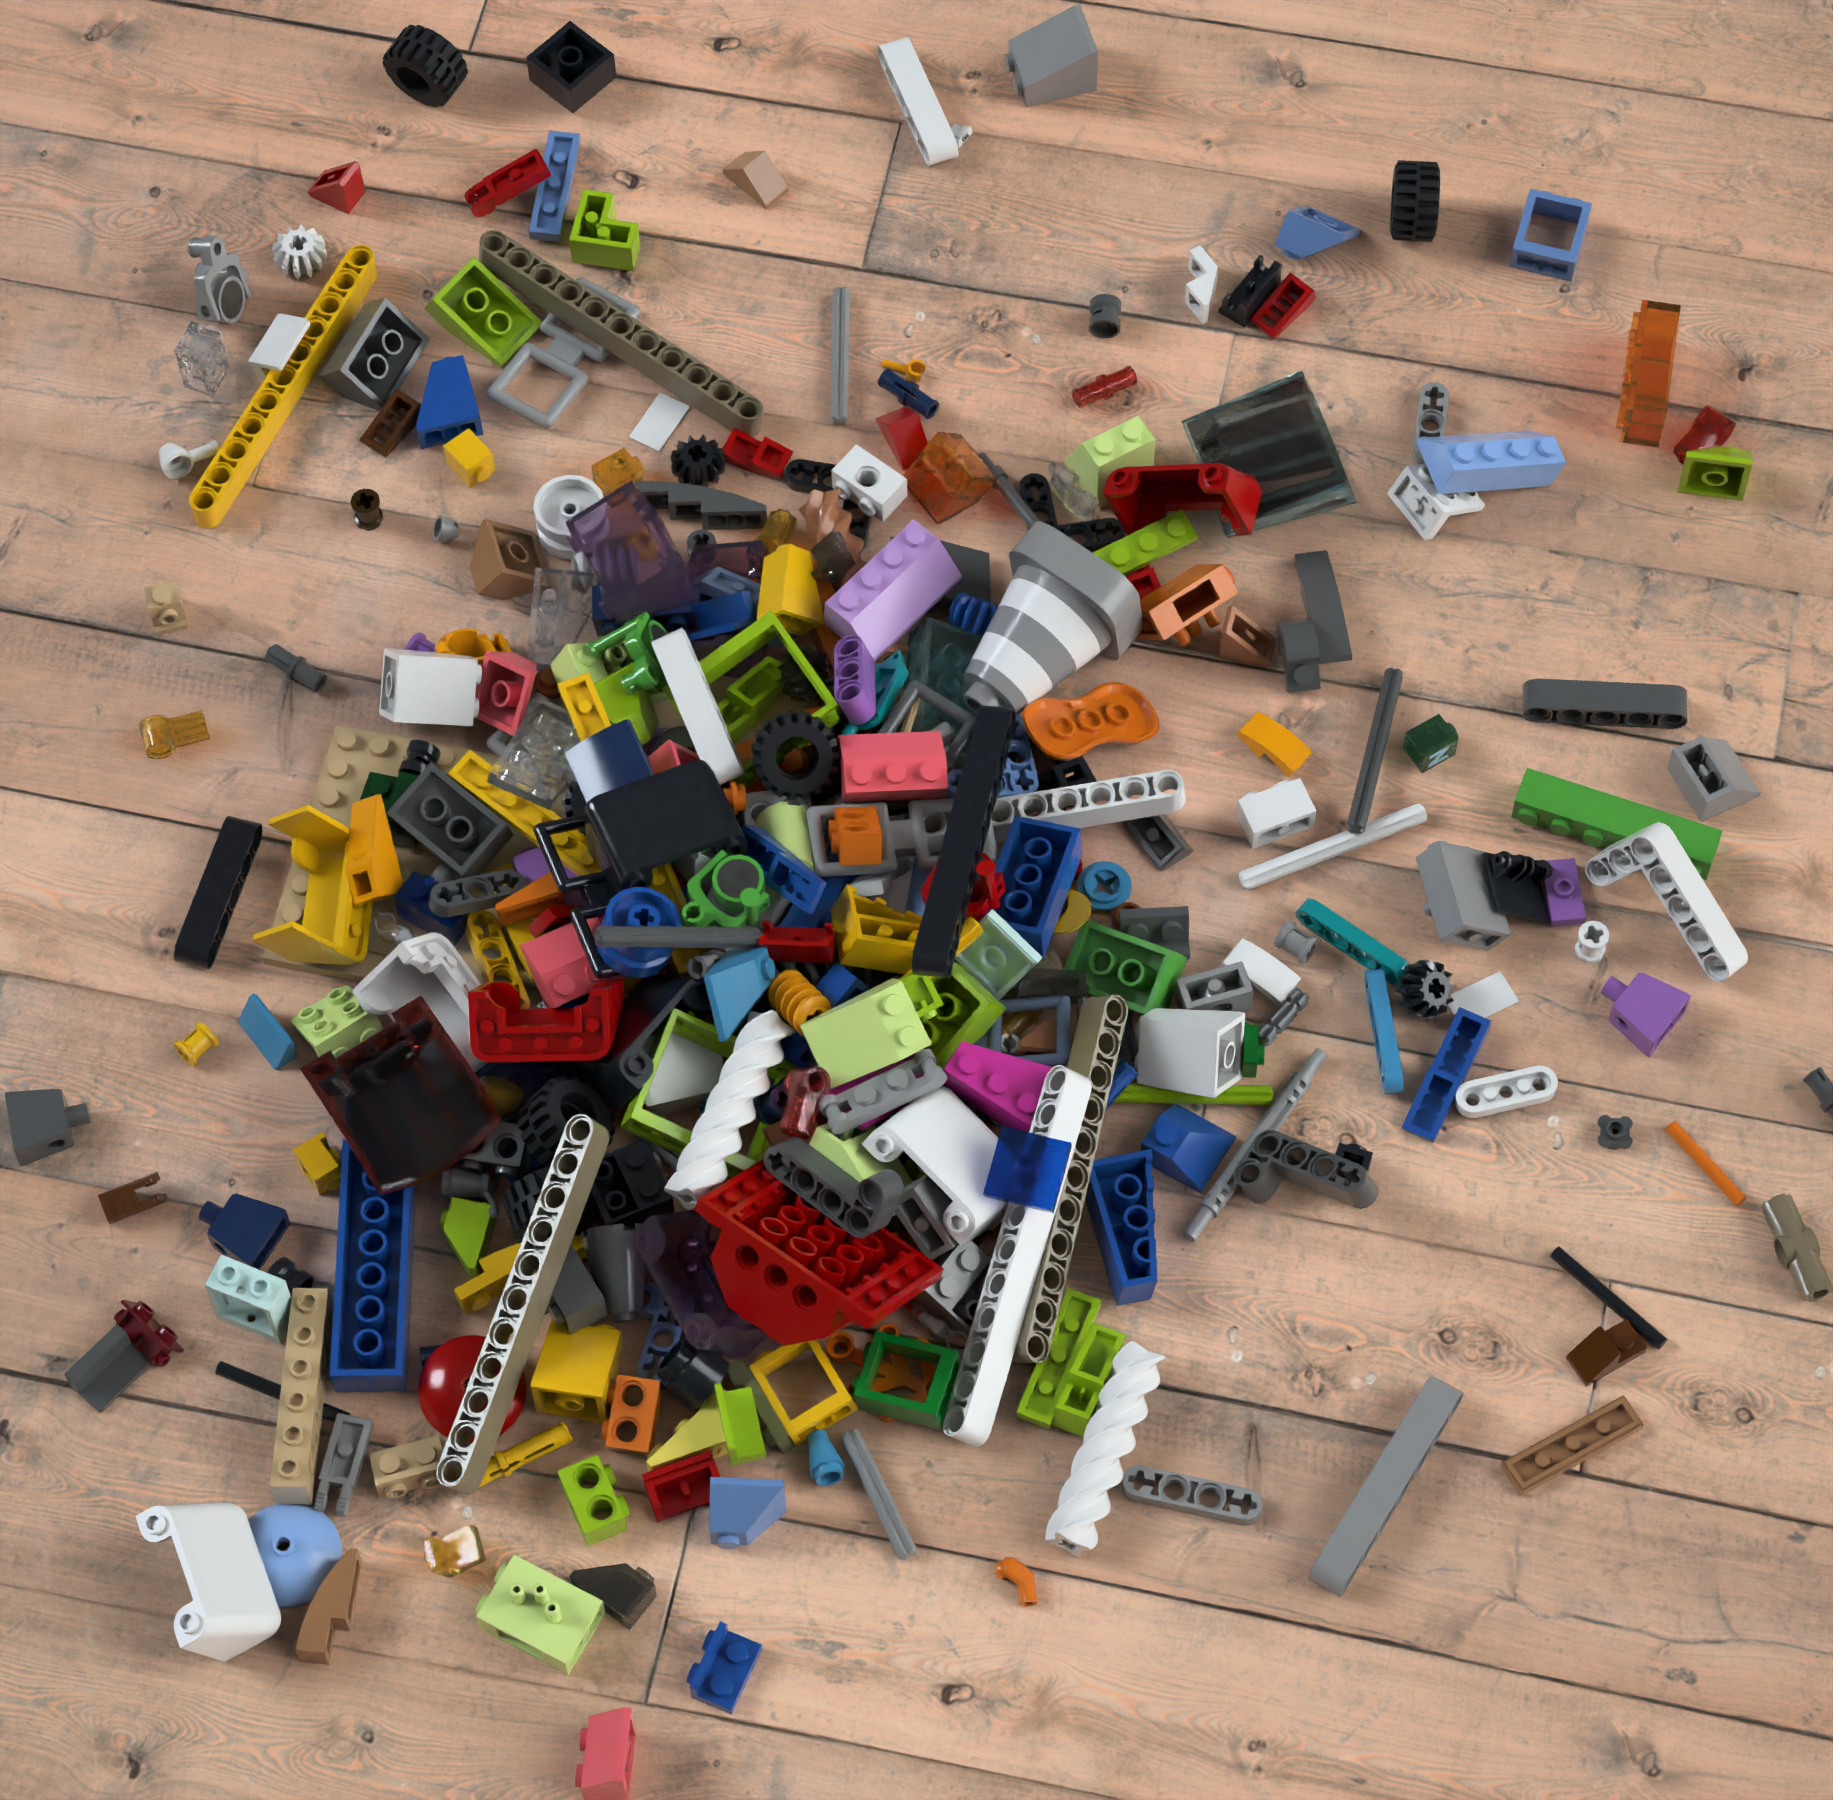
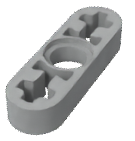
[1412,382,1449,464]

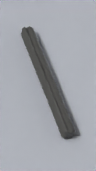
[1347,667,1403,834]

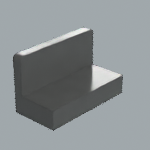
[65,1324,151,1413]

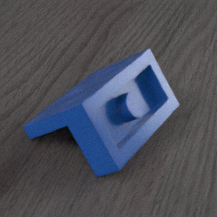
[687,589,757,641]

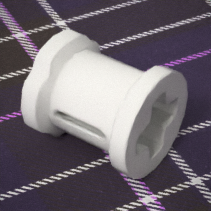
[1574,921,1609,964]

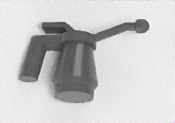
[441,1161,500,1218]

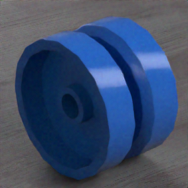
[597,887,681,978]

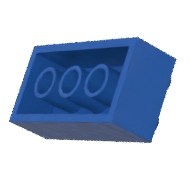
[977,815,1082,960]

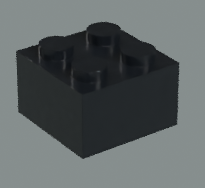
[526,21,617,114]

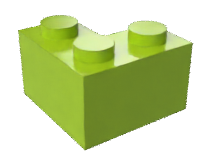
[569,189,640,271]

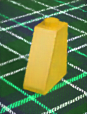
[757,544,824,636]

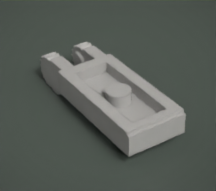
[314,1413,374,1517]

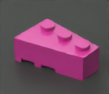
[942,1041,1053,1139]

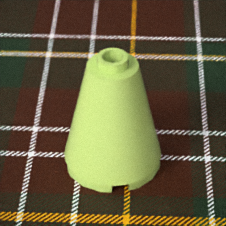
[755,802,815,872]

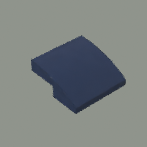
[565,719,654,803]

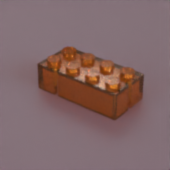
[1615,300,1681,448]

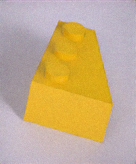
[831,884,922,974]

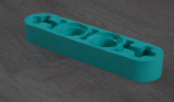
[1295,898,1409,988]

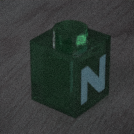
[1403,714,1459,773]

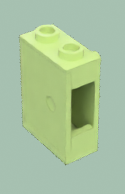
[475,1555,606,1675]

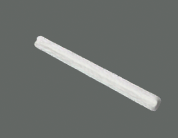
[1239,804,1427,890]

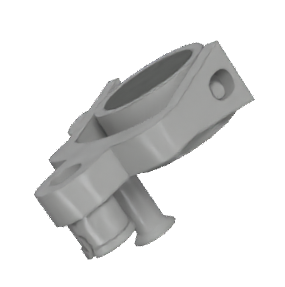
[188,235,252,324]

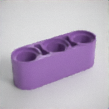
[834,635,876,725]

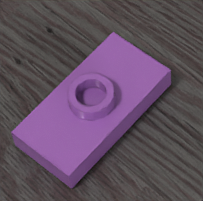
[1542,858,1586,927]

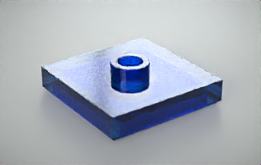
[983,1126,1072,1214]

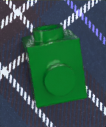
[1242,1022,1265,1078]

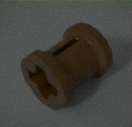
[350,488,384,531]

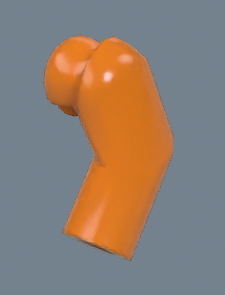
[995,1557,1037,1607]

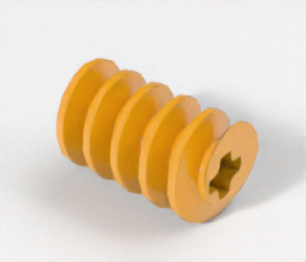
[767,969,831,1037]

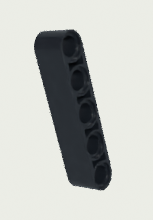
[174,816,263,969]

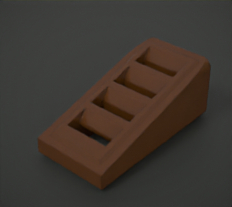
[359,389,421,458]

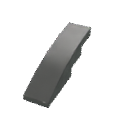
[636,481,768,530]
[1295,550,1352,664]

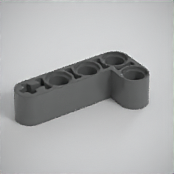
[1234,1130,1378,1209]
[764,1137,904,1238]

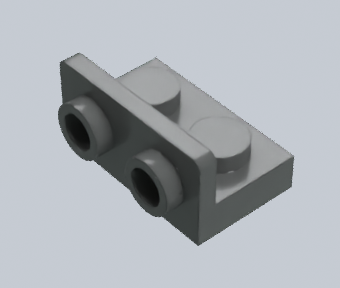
[1119,906,1190,960]

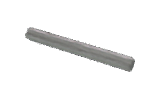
[830,287,850,425]

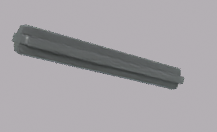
[594,926,761,948]

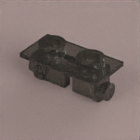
[1016,968,1089,1005]

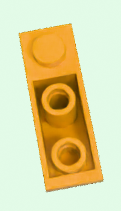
[346,794,406,905]

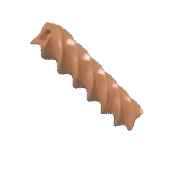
[799,488,911,664]

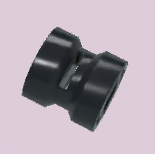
[398,740,441,775]
[267,1257,314,1298]

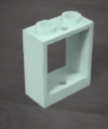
[205,1255,291,1344]

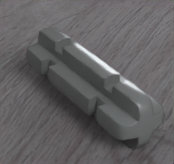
[1258,988,1309,1046]

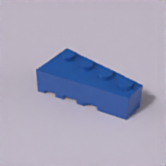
[1085,1149,1157,1306]

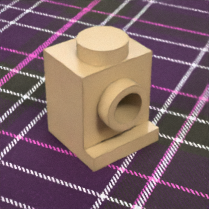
[144,581,188,635]

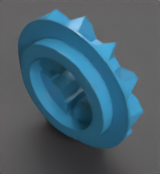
[1077,861,1132,913]

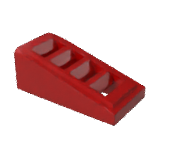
[1249,272,1316,340]

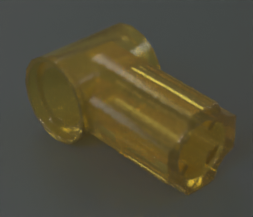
[752,508,797,576]
[139,710,210,759]

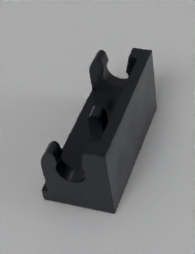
[1218,255,1282,328]

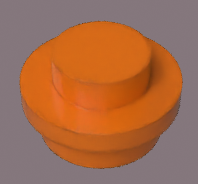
[722,781,747,815]

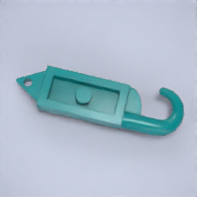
[841,650,909,735]

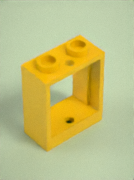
[749,1340,858,1447]

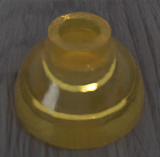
[476,1076,524,1121]

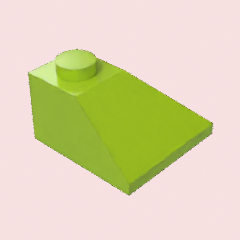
[1678,446,1753,501]
[594,662,659,745]

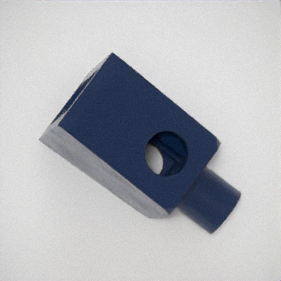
[199,1193,290,1270]

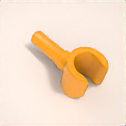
[881,359,926,383]

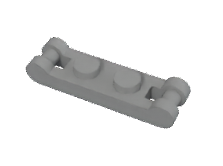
[817,1049,947,1135]

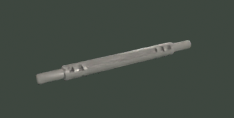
[1183,1048,1327,1242]

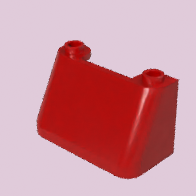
[1103,463,1261,536]
[468,979,624,1062]

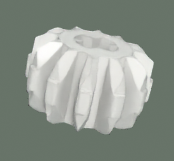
[272,224,327,280]

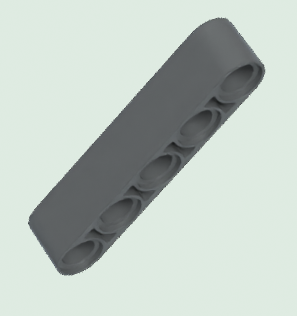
[1523,678,1688,729]

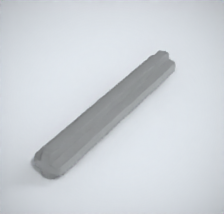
[842,1428,916,1560]

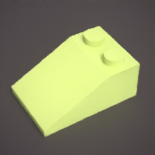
[799,978,932,1089]

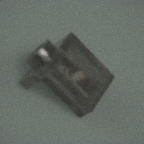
[811,530,856,583]

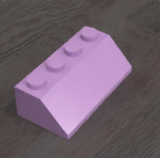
[824,519,962,662]

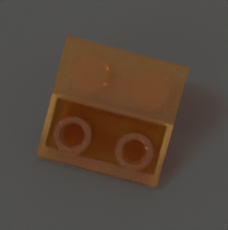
[903,432,997,524]

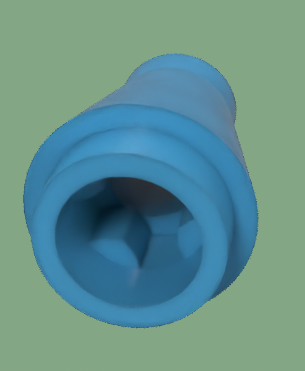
[806,1430,845,1486]

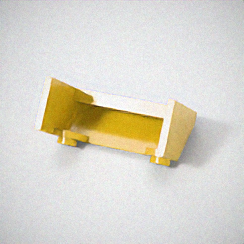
[253,805,373,965]

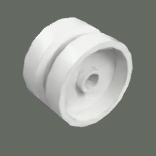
[533,475,609,560]

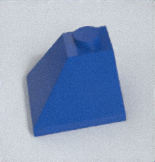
[1141,1104,1236,1194]

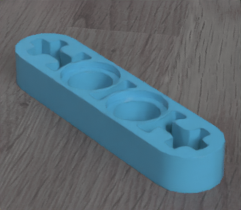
[1364,969,1404,1095]

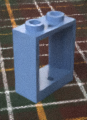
[1510,189,1592,282]

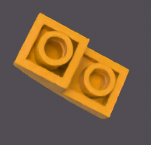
[1236,712,1313,777]

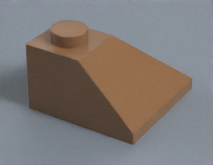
[470,519,551,600]

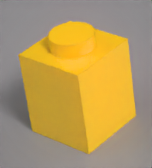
[443,428,496,488]

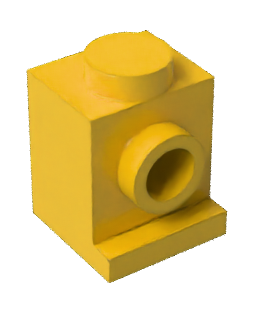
[293,1131,342,1195]

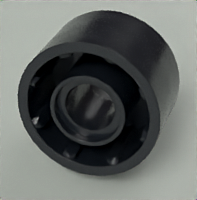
[657,1339,729,1411]

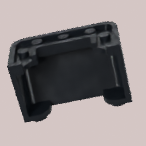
[584,760,748,894]
[570,975,711,1114]

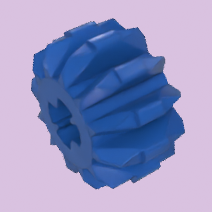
[947,592,998,637]

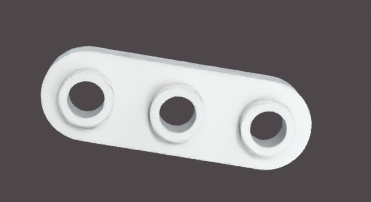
[1455,1065,1558,1118]

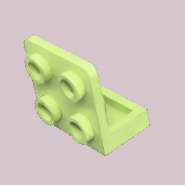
[291,985,390,1078]

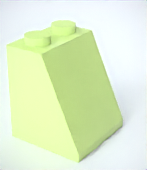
[1064,416,1155,510]

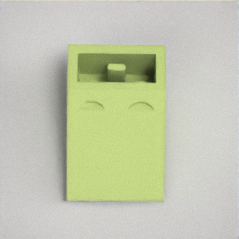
[550,640,668,722]
[809,1123,912,1216]

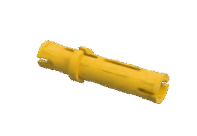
[477,1421,573,1490]

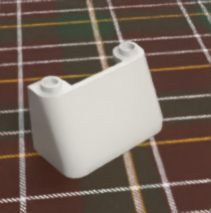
[352,932,488,1102]
[862,1086,1021,1246]
[136,1502,281,1662]

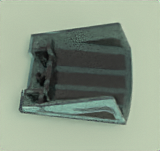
[1181,371,1357,538]

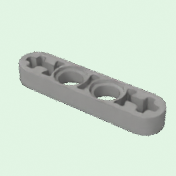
[1122,1465,1262,1526]

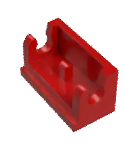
[759,920,837,964]
[642,1450,720,1522]

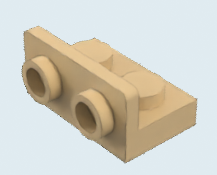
[369,1435,443,1499]

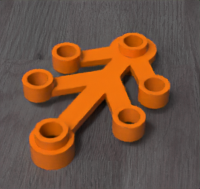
[826,1323,936,1423]

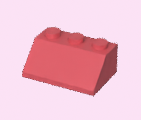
[838,731,948,803]
[519,916,625,1008]

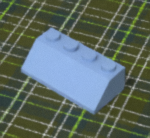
[1416,430,1566,494]

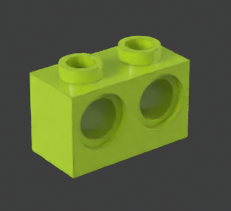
[557,1454,631,1547]

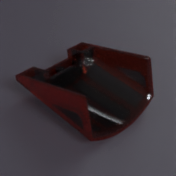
[300,996,501,1195]

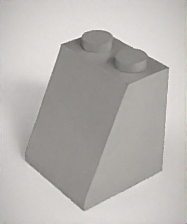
[1004,4,1098,107]

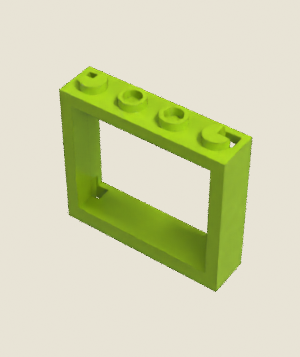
[662,610,844,788]
[620,1007,799,1178]

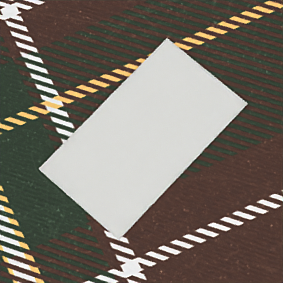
[629,393,690,451]
[1447,971,1519,1018]

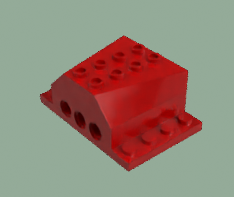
[694,1159,944,1346]

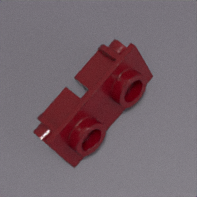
[114,1300,184,1367]

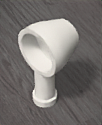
[159,440,219,479]

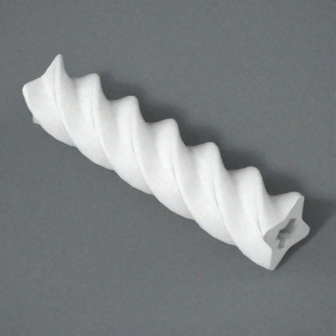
[664,1010,796,1210]
[1045,1341,1165,1558]

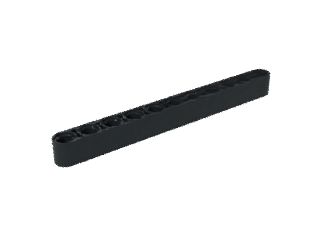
[912,705,1016,978]

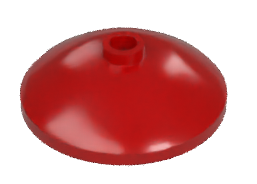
[418,1335,526,1444]

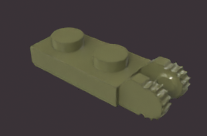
[727,1359,795,1454]

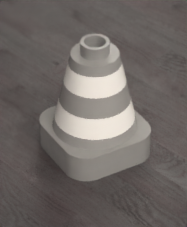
[963,521,1144,715]

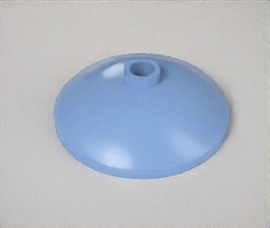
[248,1504,343,1609]

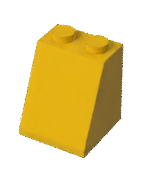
[530,1320,624,1423]

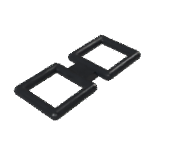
[534,814,672,979]

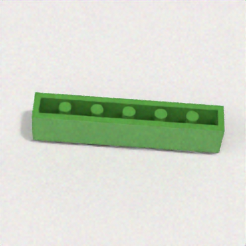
[1511,768,1723,880]

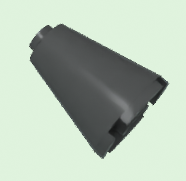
[581,1223,653,1323]

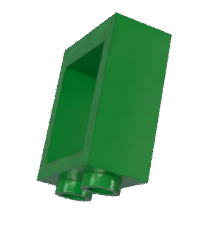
[851,1331,961,1429]

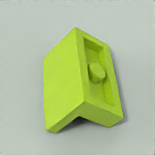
[714,1383,766,1466]

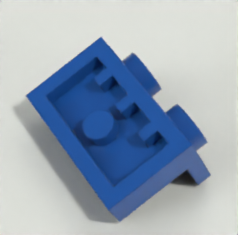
[686,1621,762,1715]

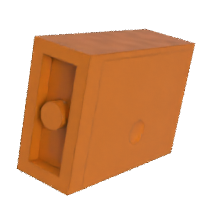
[1137,564,1238,646]

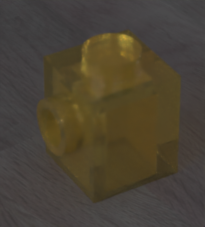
[591,447,645,506]

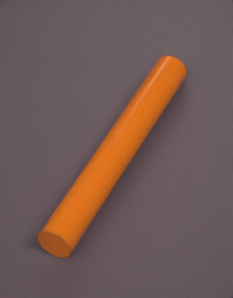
[1665,1121,1747,1207]

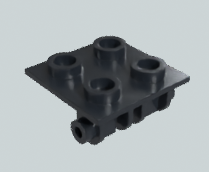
[1483,851,1553,924]

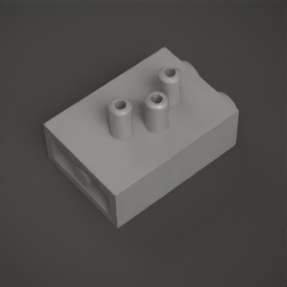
[1415,841,1511,951]

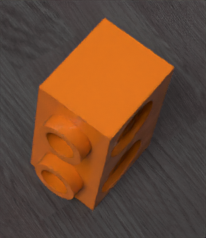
[828,806,882,866]
[601,1374,663,1456]

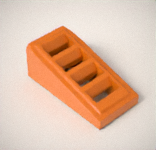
[495,872,566,927]

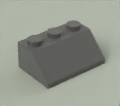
[320,298,430,411]

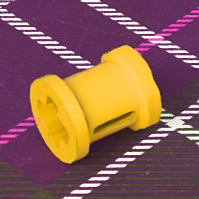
[173,1021,220,1067]

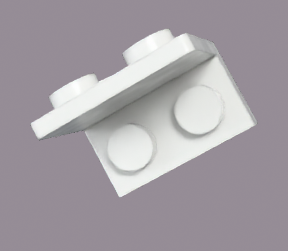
[1387,463,1485,540]

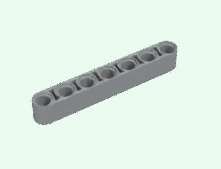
[1308,1375,1463,1597]

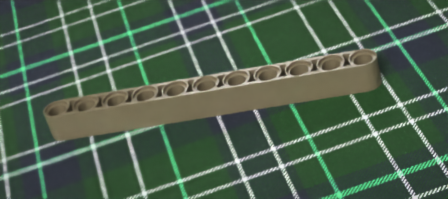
[479,230,763,437]
[1011,994,1128,1363]
[436,1114,609,1495]

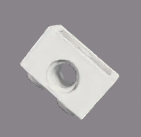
[831,444,907,522]

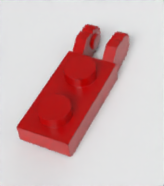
[464,149,552,218]

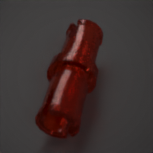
[1072,365,1137,409]

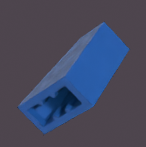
[416,355,483,449]

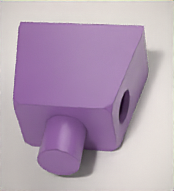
[1601,973,1691,1057]

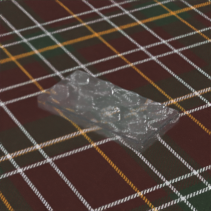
[487,697,580,810]

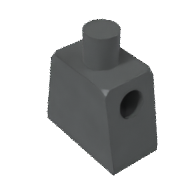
[5,1089,91,1166]

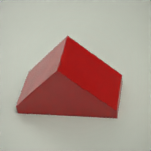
[307,161,365,214]
[876,407,932,470]

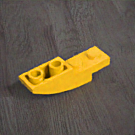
[454,1235,589,1314]

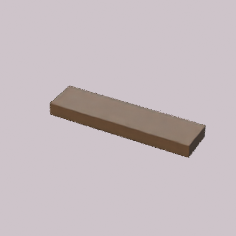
[1501,1395,1644,1497]

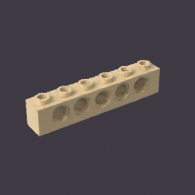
[269,1288,334,1505]

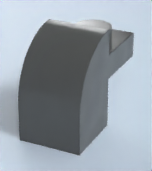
[1276,618,1321,693]

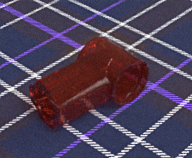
[1673,405,1736,465]
[780,1066,831,1139]

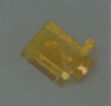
[423,1524,486,1578]

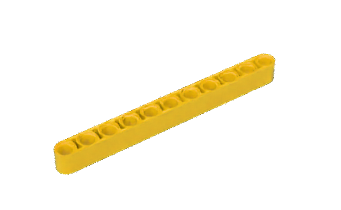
[189,244,378,529]

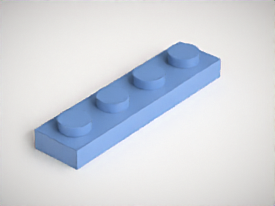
[529,131,581,242]

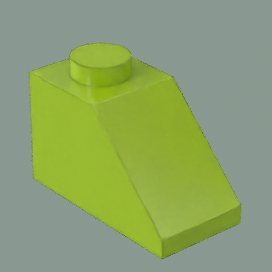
[440,1197,497,1280]

